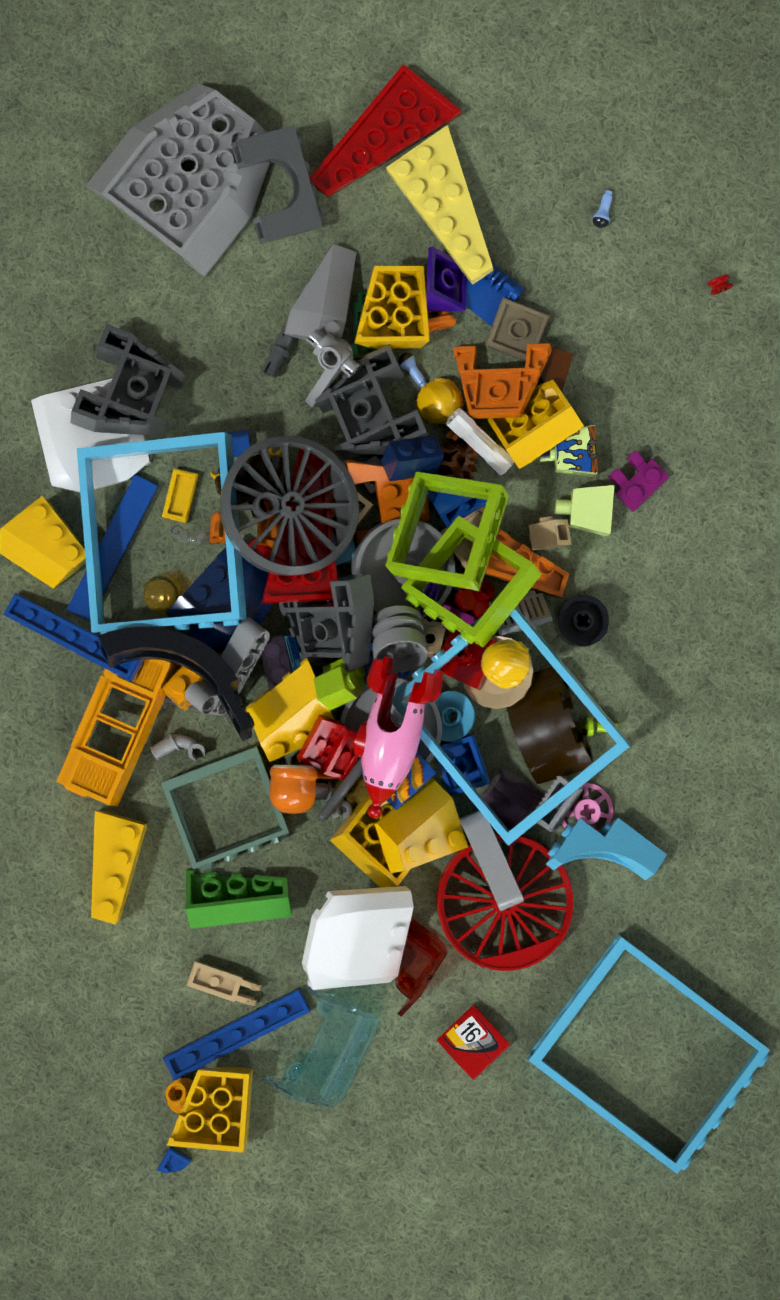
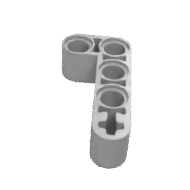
[185,617,270,715]
[459,809,524,911]

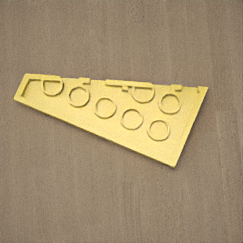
[386,125,493,285]

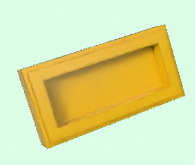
[162,468,199,524]

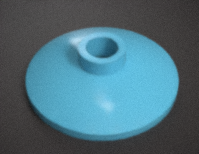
[434,691,475,742]

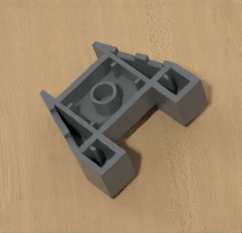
[70,324,185,436]
[315,344,430,460]
[279,574,374,672]

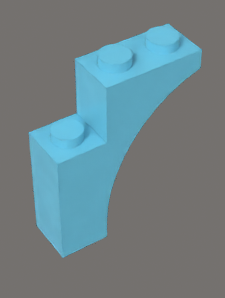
[546,818,667,881]

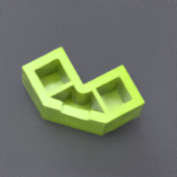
[314,658,365,710]

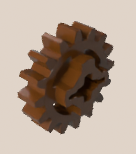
[436,441,477,479]

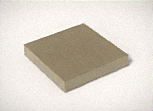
[484,297,550,362]

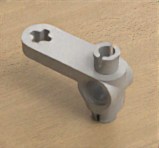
[305,329,360,408]

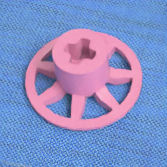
[561,783,613,832]

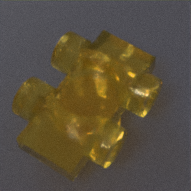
[334,778,368,804]

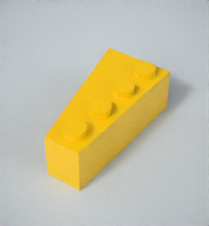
[91,810,148,925]

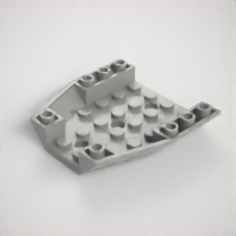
[86,84,270,278]

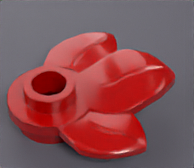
[454,573,495,618]

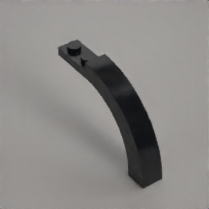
[98,627,255,741]

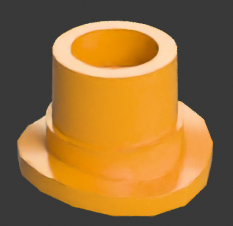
[165,1077,193,1114]

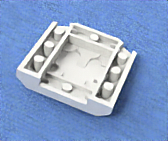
[31,378,151,493]
[302,886,414,990]

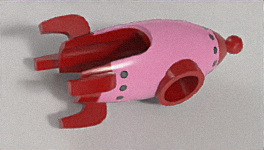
[354,656,443,819]

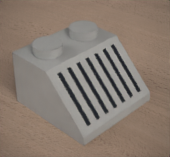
[498,590,552,636]

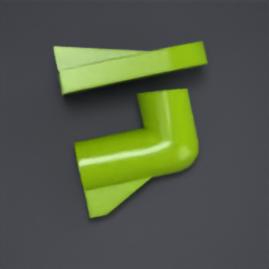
[580,717,619,736]

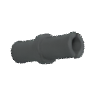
[261,325,295,378]

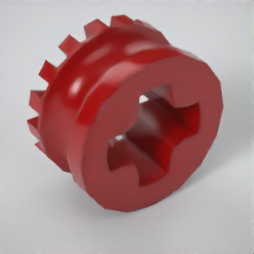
[707,274,733,295]

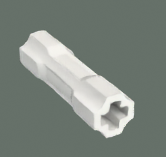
[445,408,514,476]

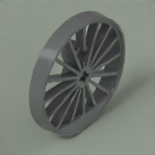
[220,436,359,576]

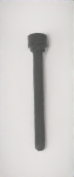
[318,720,400,821]

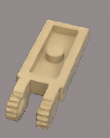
[186,960,262,1006]

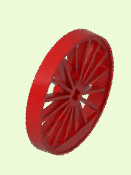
[436,833,573,971]

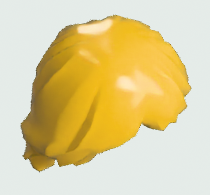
[415,378,464,424]
[481,639,531,689]

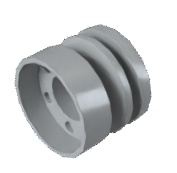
[371,606,428,673]

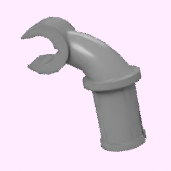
[150,732,206,761]
[315,781,352,820]

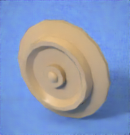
[463,636,534,709]

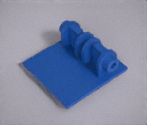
[466,263,525,326]

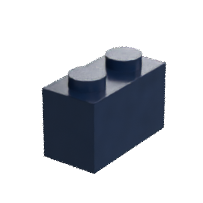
[381,436,444,481]

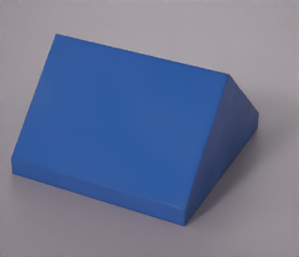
[437,735,491,796]

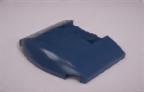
[166,547,273,652]

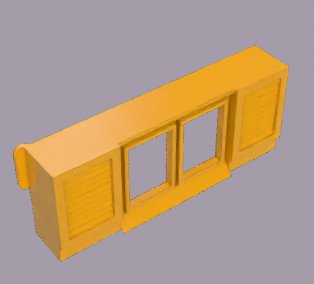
[56,659,179,807]

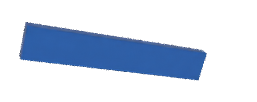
[66,475,158,621]
[3,593,144,682]
[163,988,311,1081]

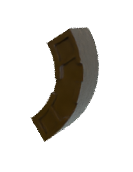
[506,666,593,784]

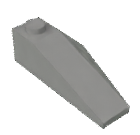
[284,244,356,341]

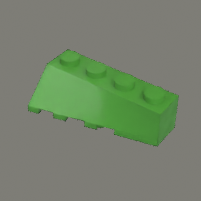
[185,870,292,929]

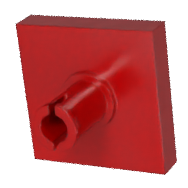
[439,630,496,690]

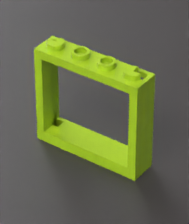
[385,472,509,591]
[401,516,542,648]

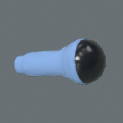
[592,190,613,228]
[399,353,427,387]

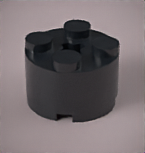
[555,595,609,648]

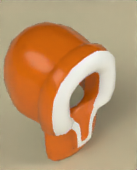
[269,765,335,814]

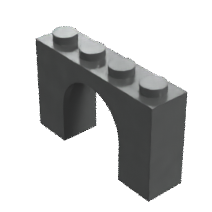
[231,125,323,244]

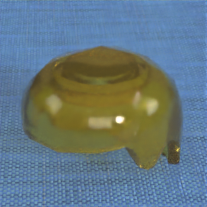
[143,574,183,614]

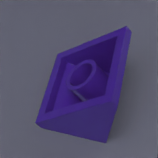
[426,246,467,312]

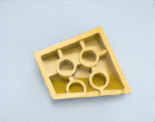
[354,266,429,349]
[487,380,584,469]
[0,496,86,589]
[246,658,335,762]
[375,777,468,873]
[330,795,410,888]
[166,1066,253,1152]

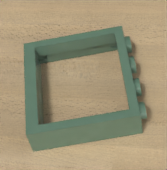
[161,746,291,871]

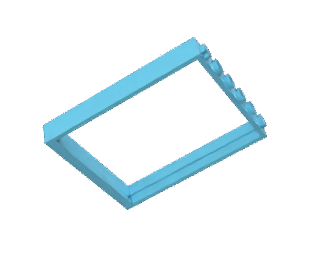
[77,432,247,634]
[392,607,631,846]
[527,934,770,1174]

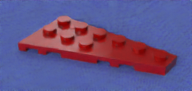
[309,64,462,198]
[261,449,337,604]

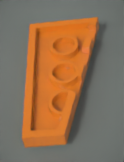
[466,519,569,598]

